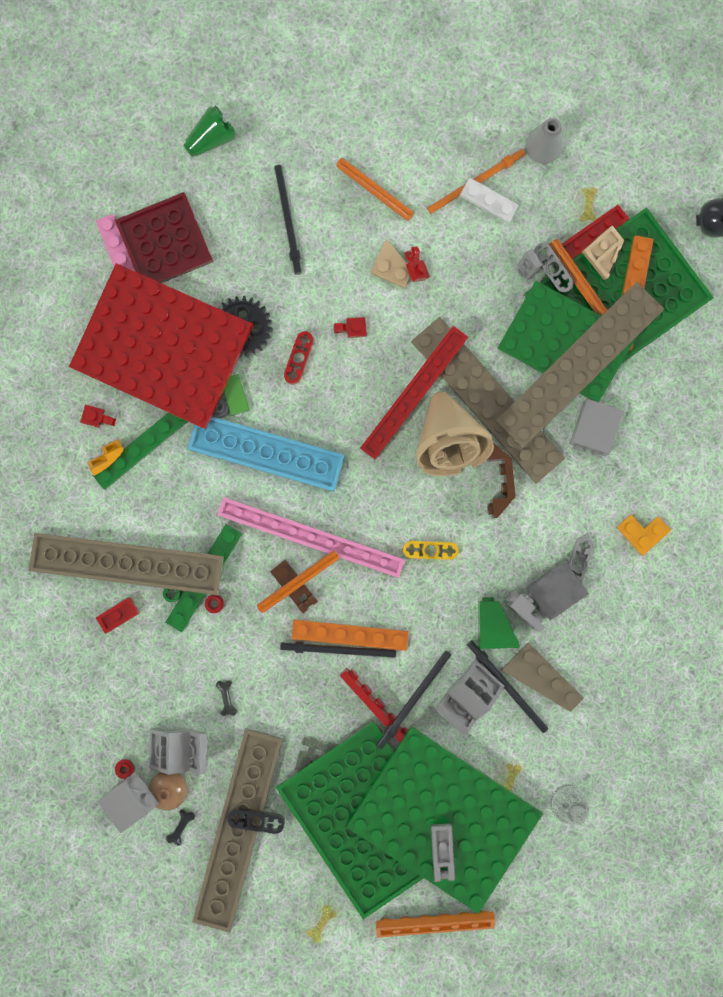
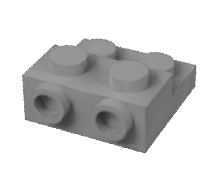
[505,590,545,633]

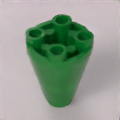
[183,106,236,157]

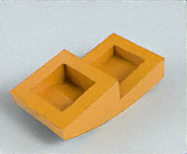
[87,439,124,476]

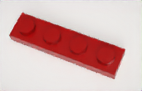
[562,205,630,259]

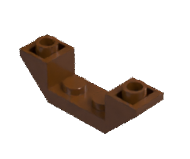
[487,444,516,519]

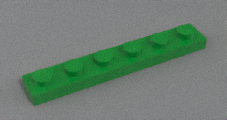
[92,413,188,490]
[165,524,242,632]

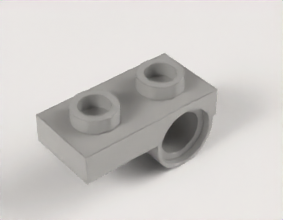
[517,249,544,281]

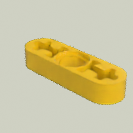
[403,541,459,560]

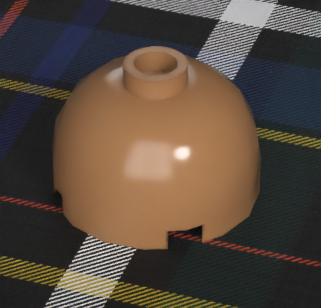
[148,772,188,811]

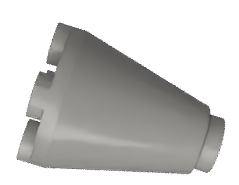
[525,118,563,164]

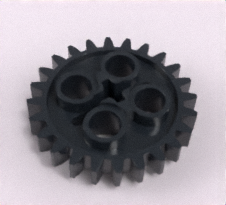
[218,296,273,358]

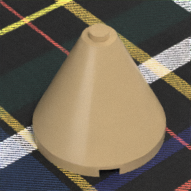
[415,392,494,476]

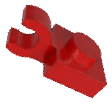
[405,246,430,282]
[334,317,367,338]
[80,404,116,428]

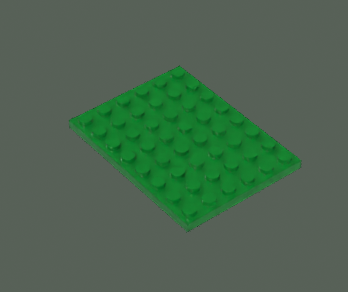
[523,207,714,363]
[276,720,424,920]
[346,726,543,914]

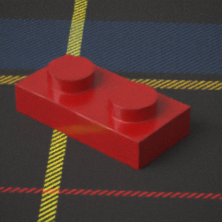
[96,597,140,634]

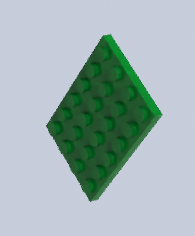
[497,281,637,402]

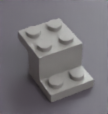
[435,660,504,736]
[149,728,208,775]

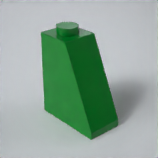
[478,597,520,649]

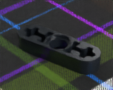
[227,808,285,834]

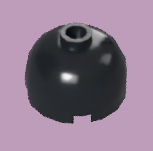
[696,198,723,238]

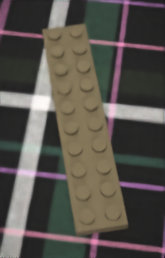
[496,282,664,448]
[411,317,565,484]
[28,533,224,595]
[192,728,283,933]

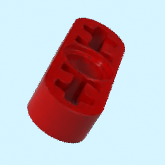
[284,331,314,385]

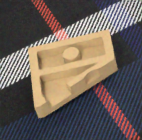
[581,226,624,280]
[371,240,410,289]

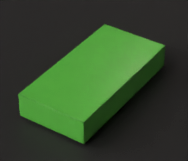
[224,374,250,416]

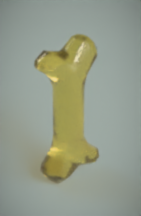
[580,187,598,222]
[505,763,522,791]
[306,905,337,943]

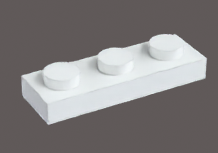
[460,178,518,223]

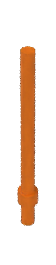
[427,149,525,215]

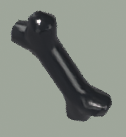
[166,809,195,846]

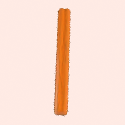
[336,158,414,221]
[549,239,607,316]
[257,551,339,613]

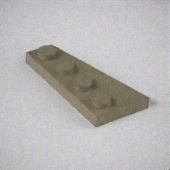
[501,643,584,712]

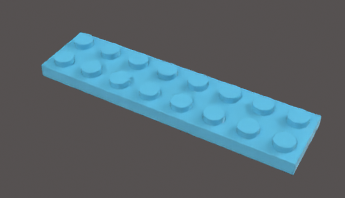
[187,417,345,492]

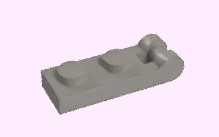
[431,823,455,882]

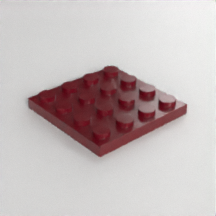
[115,192,213,283]

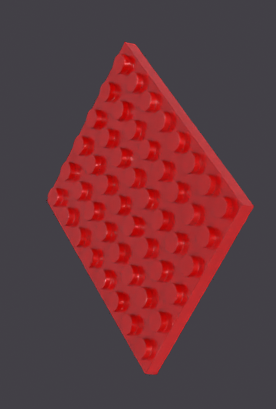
[69,263,253,429]

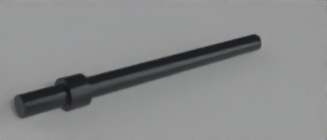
[274,165,302,275]
[466,640,548,733]
[280,641,396,658]
[376,651,451,750]

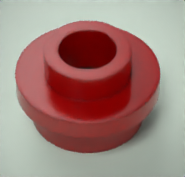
[205,594,224,613]
[115,759,135,779]

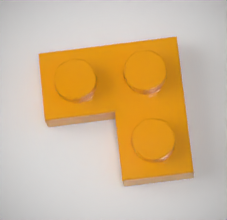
[616,515,671,556]

